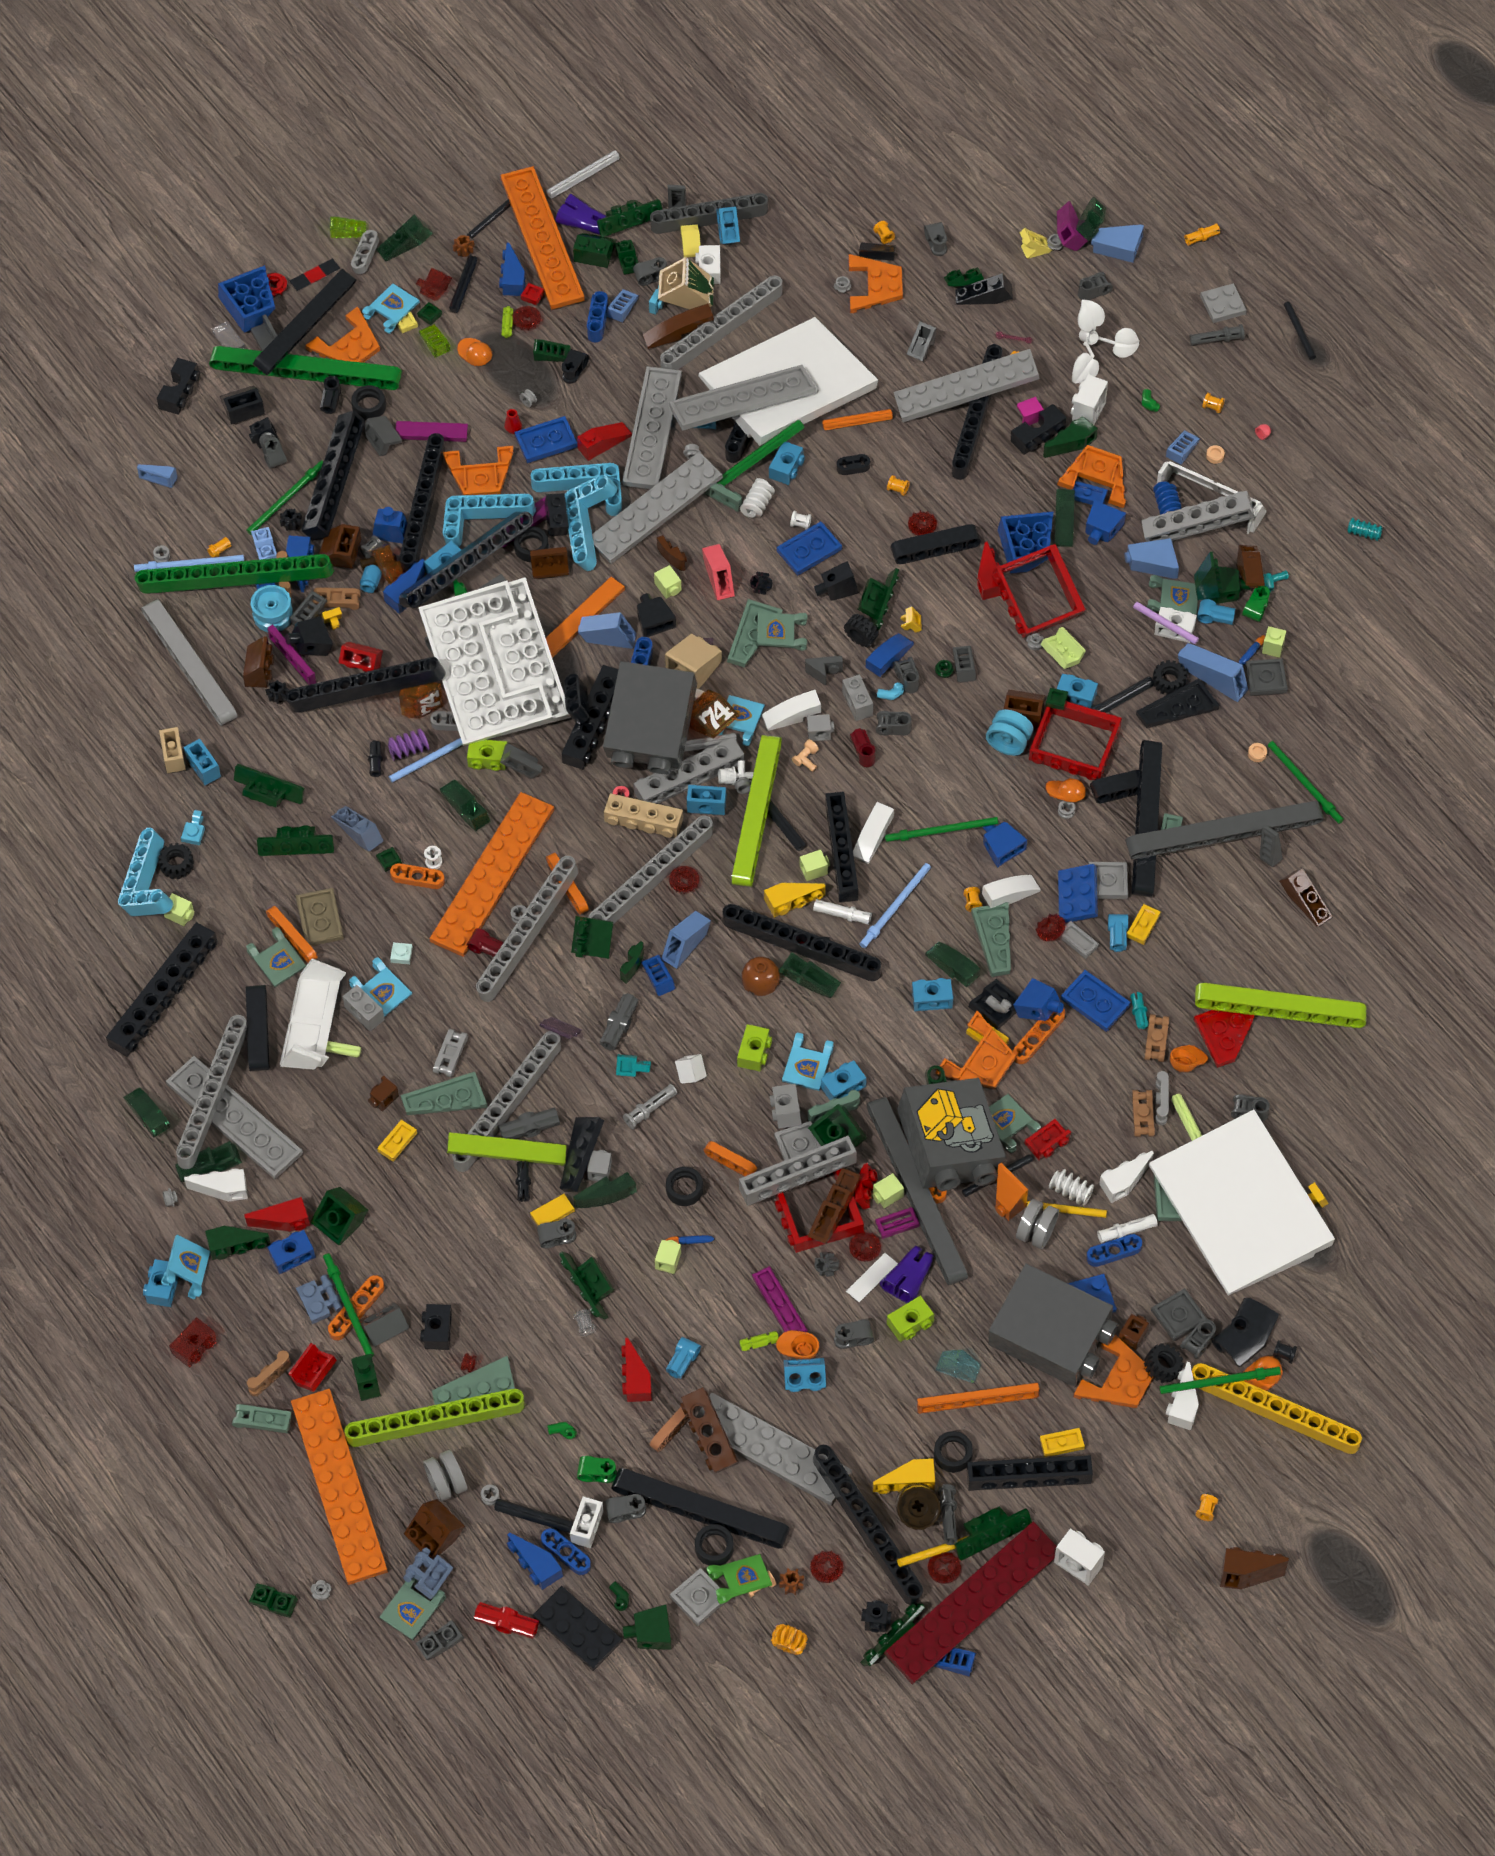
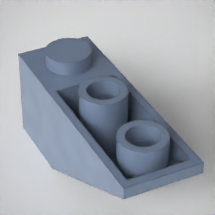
[331,806,383,852]

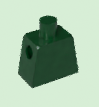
[1210,566,1250,604]
[351,1354,381,1401]
[622,1605,672,1650]

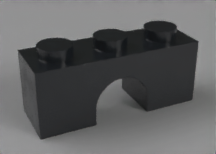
[157,358,200,415]
[1010,404,1067,455]

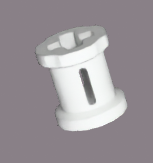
[790,511,812,530]
[424,846,442,869]

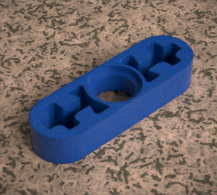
[1086,1234,1142,1267]
[541,1528,591,1575]

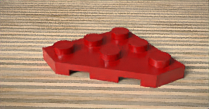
[1194,1010,1255,1068]

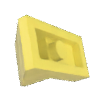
[680,224,700,258]
[1020,228,1052,258]

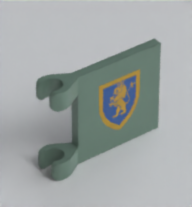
[1147,575,1198,615]
[757,612,808,651]
[246,927,306,987]
[989,1094,1041,1153]
[379,1578,446,1641]

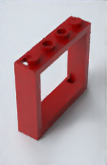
[992,544,1086,638]
[1029,701,1122,780]
[775,1169,864,1253]

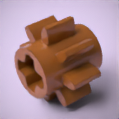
[453,235,475,257]
[779,1568,804,1595]

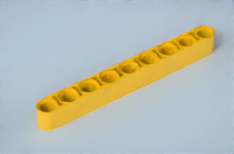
[1192,1363,1362,1454]

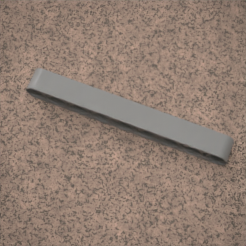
[660,275,782,370]
[141,599,237,726]
[588,816,713,924]
[476,856,578,1002]
[176,1015,247,1169]
[452,1031,561,1172]

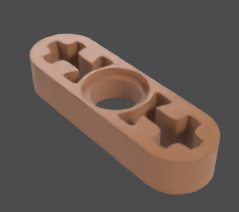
[650,1407,690,1452]

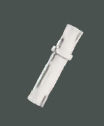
[813,899,872,925]
[1097,1214,1158,1243]

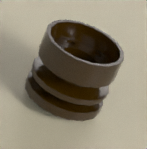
[896,1482,940,1530]

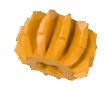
[771,1624,808,1655]

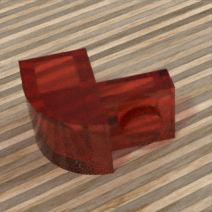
[416,268,453,301]

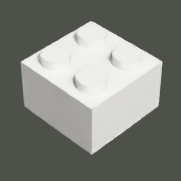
[1071,374,1108,425]
[1054,1528,1105,1586]

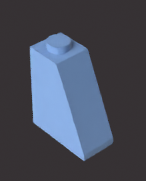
[1091,225,1144,263]
[1124,538,1179,579]
[578,612,637,649]
[661,911,711,969]

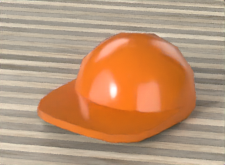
[457,338,493,366]
[1046,778,1086,802]
[1170,1045,1208,1073]
[776,1330,819,1359]
[1244,1356,1283,1391]

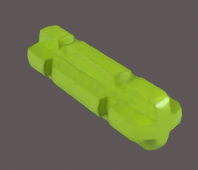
[501,306,513,338]
[739,1331,779,1351]

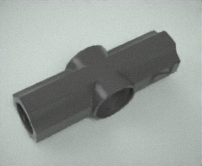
[600,993,639,1051]
[499,1107,560,1139]

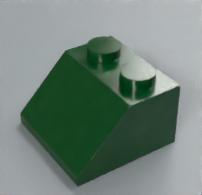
[573,233,617,268]
[808,1104,867,1148]
[310,1187,369,1246]

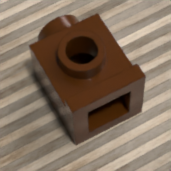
[368,1076,399,1112]
[1119,1314,1149,1350]

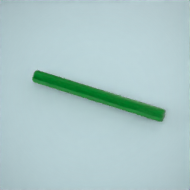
[717,420,804,486]

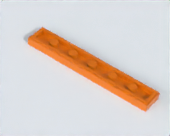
[546,577,625,658]
[917,1383,1039,1414]

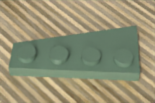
[727,599,783,668]
[971,902,1011,977]
[400,1072,487,1115]
[432,1356,515,1405]

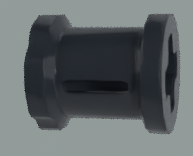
[1273,1340,1297,1364]

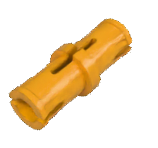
[1184,223,1220,246]

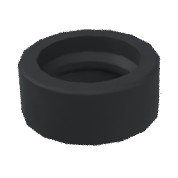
[351,385,386,420]
[514,526,549,562]
[666,1166,703,1206]
[934,1431,973,1473]
[695,1524,734,1566]

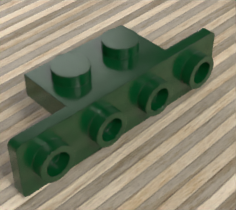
[597,199,662,237]
[857,568,899,630]
[234,764,305,807]
[257,825,334,856]
[559,1251,614,1319]
[954,1506,1032,1561]
[860,1603,925,1666]

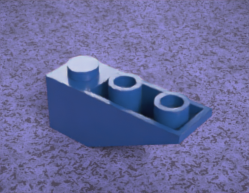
[499,243,526,296]
[286,536,314,592]
[383,559,425,614]
[507,1533,563,1590]

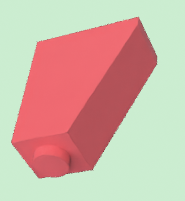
[702,544,735,600]

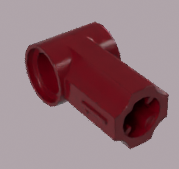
[850,728,876,767]
[466,928,504,957]

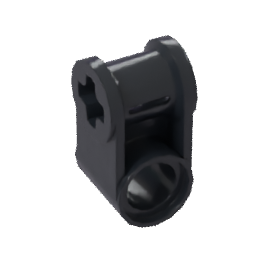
[562,349,589,384]

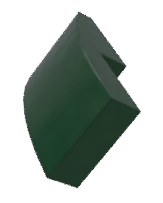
[614,240,639,275]
[944,267,984,286]
[620,941,644,984]
[249,1583,298,1618]

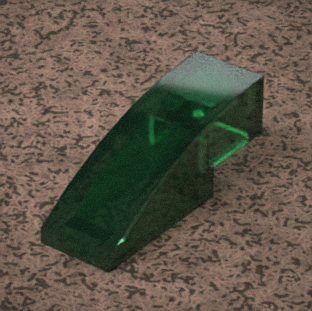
[1076,197,1106,241]
[1055,489,1075,547]
[440,779,491,831]
[925,942,981,988]
[779,952,841,998]
[123,1087,170,1138]
[175,1141,242,1182]
[573,1172,637,1208]

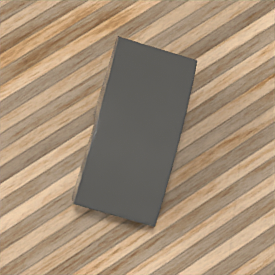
[416,1620,465,1660]

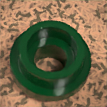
[935,660,954,678]

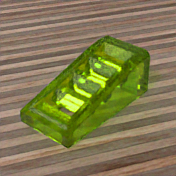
[330,217,366,238]
[419,324,451,358]

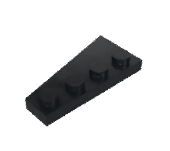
[1136,678,1219,728]
[560,1117,605,1192]

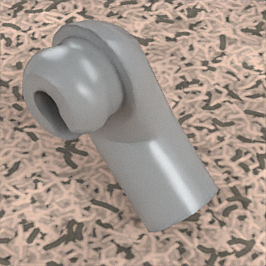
[985,995,1011,1013]

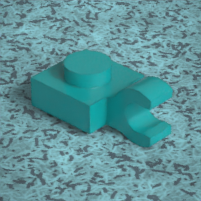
[616,1054,651,1077]

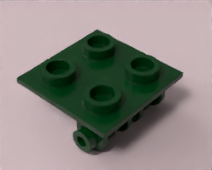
[571,916,613,959]

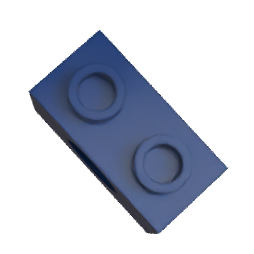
[268,1230,316,1274]

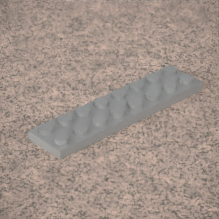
[894,349,1040,422]
[669,365,816,431]
[622,366,682,489]
[592,452,723,564]
[166,1056,303,1179]
[696,1393,852,1506]

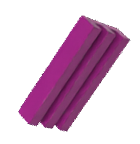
[875,1207,919,1239]

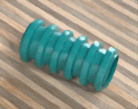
[1347,518,1383,541]

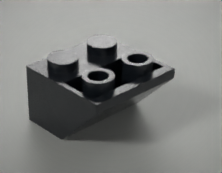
[220,385,265,425]

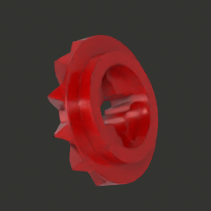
[267,273,287,297]

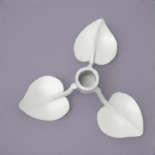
[1072,300,1139,383]

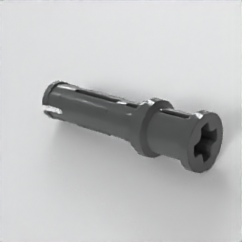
[1190,324,1245,346]
[937,1484,957,1545]

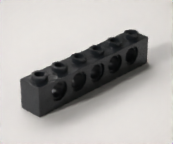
[562,665,619,770]
[825,792,858,902]
[967,1455,1093,1491]

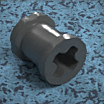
[359,535,384,558]

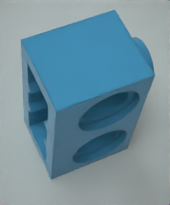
[716,207,740,244]
[784,1358,826,1392]

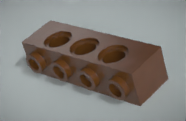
[680,1387,739,1473]

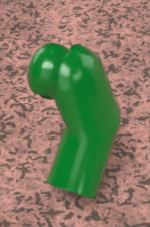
[1142,389,1160,412]
[547,1422,577,1440]

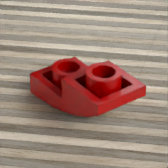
[855,1163,878,1210]

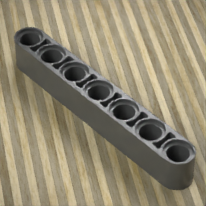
[650,193,768,234]

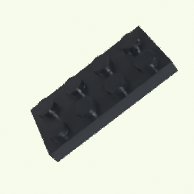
[533,1586,622,1671]

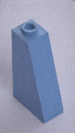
[1178,643,1248,702]

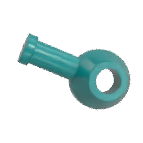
[1263,570,1289,592]

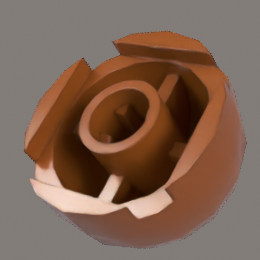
[742,957,780,996]

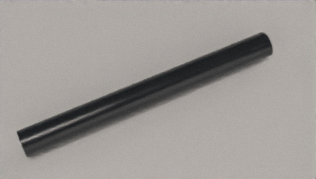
[467,199,511,239]
[1284,301,1316,360]
[962,1154,1033,1197]

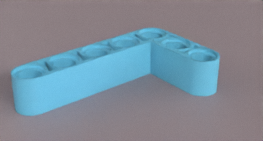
[531,463,622,516]
[565,475,617,571]
[443,494,536,547]
[118,828,173,916]

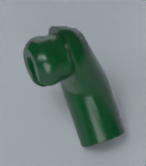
[609,1581,629,1611]

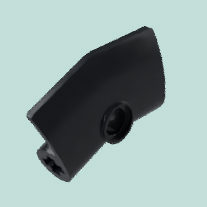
[1212,1298,1279,1367]

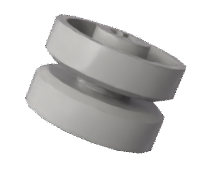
[1016,1199,1059,1250]
[423,1449,468,1502]

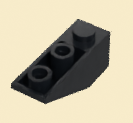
[955,273,1013,305]

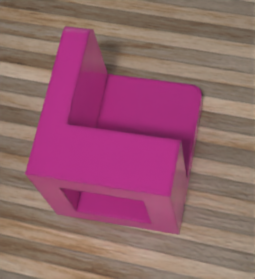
[1017,396,1044,425]

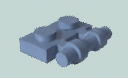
[296,1274,343,1324]
[403,1548,454,1600]

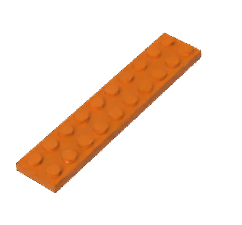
[500,166,585,310]
[429,792,554,957]
[291,1389,388,1585]

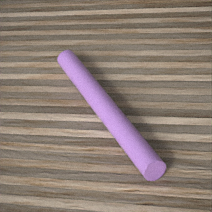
[1133,602,1199,644]

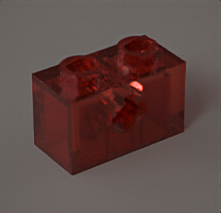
[169,1317,216,1368]

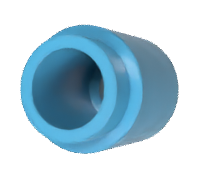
[360,565,382,593]

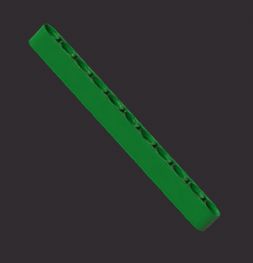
[209,346,402,390]
[134,554,334,594]

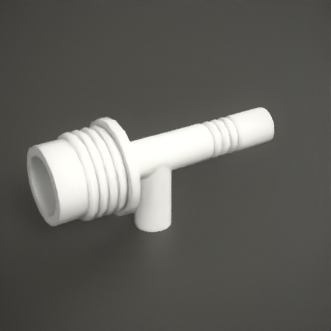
[718,761,754,785]

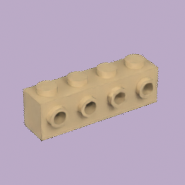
[604,793,683,838]

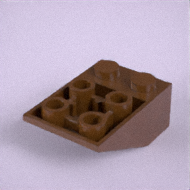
[1220,1547,1289,1590]

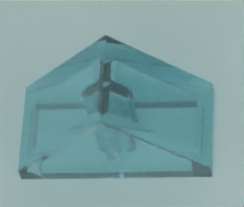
[936,1350,981,1383]

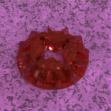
[513,306,541,331]
[908,510,937,536]
[669,866,699,894]
[1035,913,1066,941]
[849,1231,881,1262]
[810,1550,843,1583]
[928,1552,961,1584]

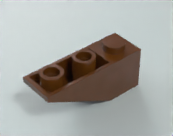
[1236,545,1265,588]
[1279,868,1333,927]

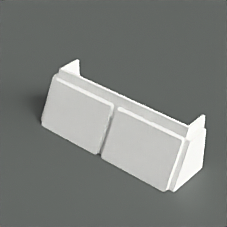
[1157,461,1266,534]
[280,959,346,1070]

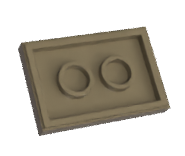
[296,888,344,946]

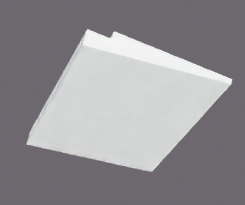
[698,317,878,446]
[418,578,571,746]
[1149,1110,1335,1296]

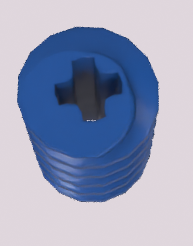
[1153,481,1182,515]

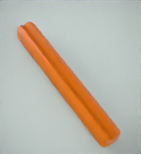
[822,409,893,430]

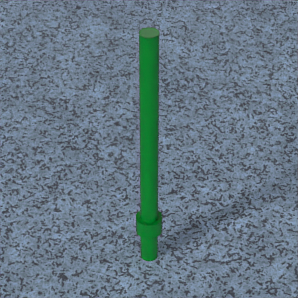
[246,460,323,535]
[1268,741,1344,824]
[885,817,999,842]
[323,1253,374,1357]
[1159,1367,1281,1394]

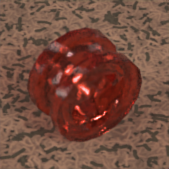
[461,1353,477,1373]

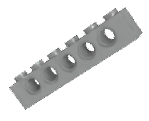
[1142,491,1255,542]
[634,737,744,804]
[739,1136,857,1206]

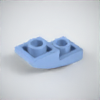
[251,527,277,560]

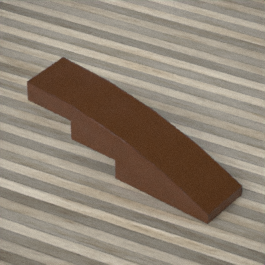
[642,303,714,349]
[808,1168,861,1244]

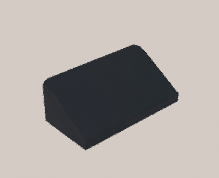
[859,242,896,261]

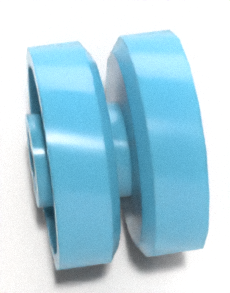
[251,585,293,632]
[986,709,1033,756]

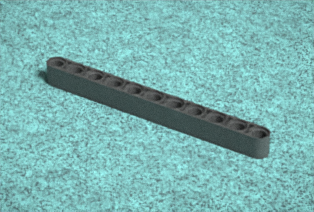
[1125,801,1324,859]
[867,1097,968,1285]

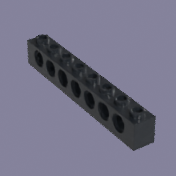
[301,410,365,541]
[106,922,217,1057]

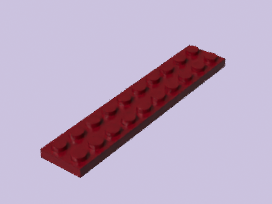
[884,1521,1057,1685]

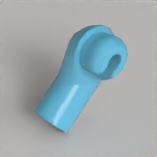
[877,682,904,700]

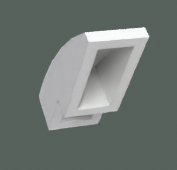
[762,690,821,731]
[853,802,894,864]
[982,875,1041,908]

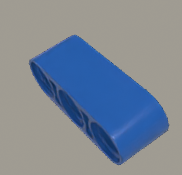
[587,291,608,343]
[631,637,653,666]

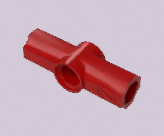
[474,1602,539,1639]

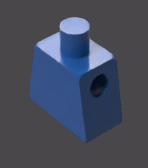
[1085,500,1126,545]
[372,507,408,544]
[983,822,1027,868]
[1013,978,1064,1021]

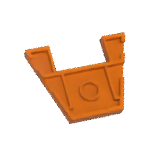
[849,254,903,313]
[305,307,380,363]
[1057,445,1126,508]
[443,446,514,495]
[935,1011,1016,1089]
[1074,1334,1154,1408]

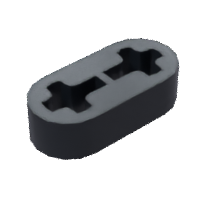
[837,454,870,475]

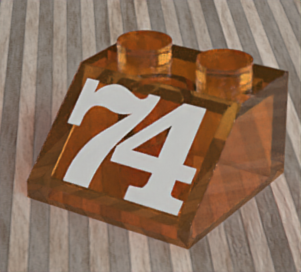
[399,682,444,719]
[689,689,739,739]

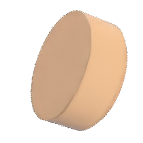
[1206,445,1225,464]
[1248,743,1267,762]

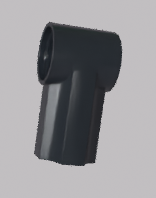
[320,376,341,414]

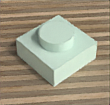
[390,942,413,964]

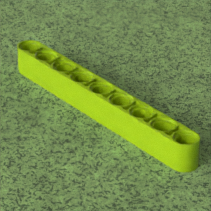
[732,735,782,887]
[1195,983,1366,1028]
[345,1389,525,1447]

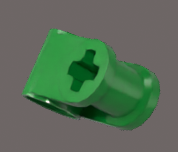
[1242,586,1270,622]
[577,1456,617,1483]

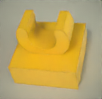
[322,607,342,630]
[901,607,922,633]
[1307,1182,1329,1208]

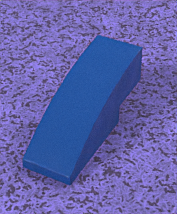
[866,633,914,677]

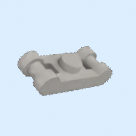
[433,1029,468,1078]
[1155,1071,1169,1125]

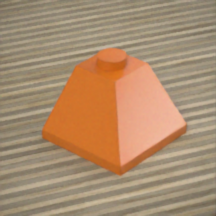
[995,1163,1028,1221]

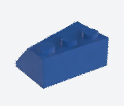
[218,265,275,333]
[998,511,1054,573]

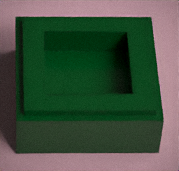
[417,302,442,325]
[1045,688,1068,710]
[376,847,402,872]

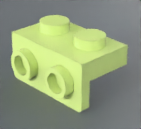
[1040,627,1086,669]

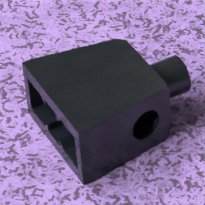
[814,561,859,601]
[637,593,676,637]
[285,617,333,656]

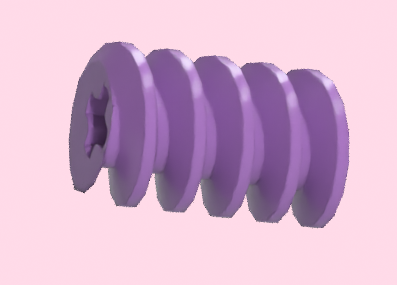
[388,729,429,761]

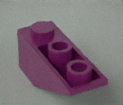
[1057,201,1089,251]

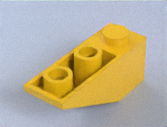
[764,883,826,917]
[873,1459,935,1494]

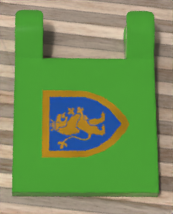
[707,1554,772,1604]

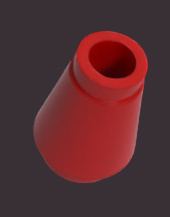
[504,409,522,434]

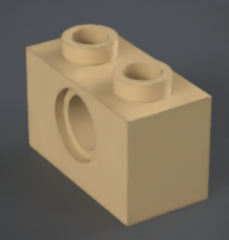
[159,727,186,773]

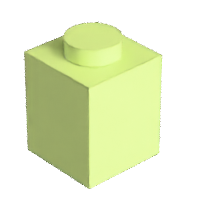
[654,565,682,599]
[1262,626,1286,658]
[800,850,830,881]
[164,893,194,926]
[872,1173,904,1208]
[655,1240,681,1274]

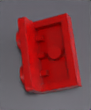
[1024,1119,1071,1160]
[289,1343,337,1392]

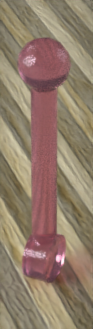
[996,331,1032,344]

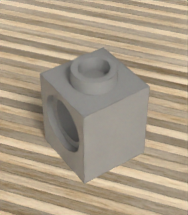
[807,714,834,741]
[587,1150,612,1183]

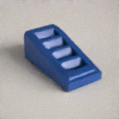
[641,955,675,996]
[934,1648,976,1677]

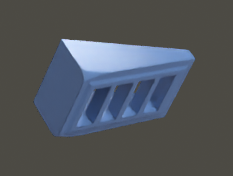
[607,289,639,323]
[1166,430,1200,465]
[137,464,177,488]

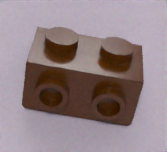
[530,547,569,579]

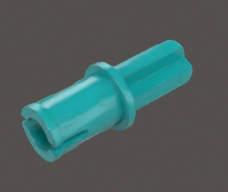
[1130,992,1149,1030]

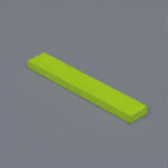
[447,1132,566,1166]

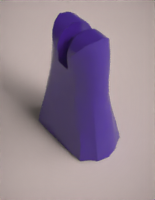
[556,193,607,235]
[879,1245,934,1303]

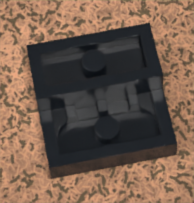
[968,979,1018,1030]

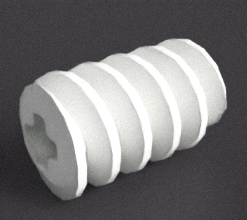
[740,478,775,518]
[1049,1169,1094,1207]

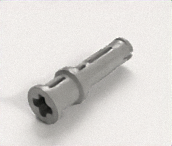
[623,1084,677,1129]

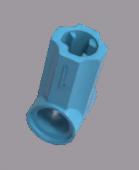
[1197,599,1236,625]
[1108,914,1128,952]
[666,1337,701,1379]

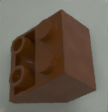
[319,524,362,569]
[243,636,274,688]
[1003,690,1045,728]
[404,1499,465,1559]

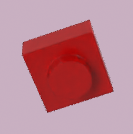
[521,283,544,306]

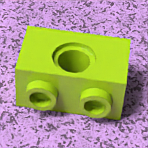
[467,740,507,771]
[737,1024,772,1072]
[887,1295,934,1342]

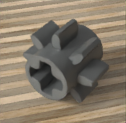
[815,1252,839,1277]

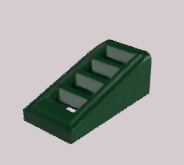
[533,339,571,362]

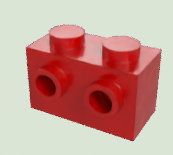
[339,641,383,672]

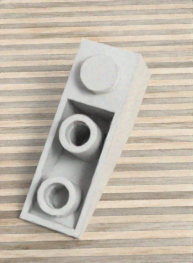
[1099,1151,1154,1203]
[184,1169,248,1202]
[1165,1362,1199,1430]

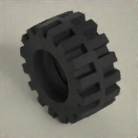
[844,614,879,647]
[1153,660,1187,695]
[158,843,194,879]
[1144,1343,1184,1383]

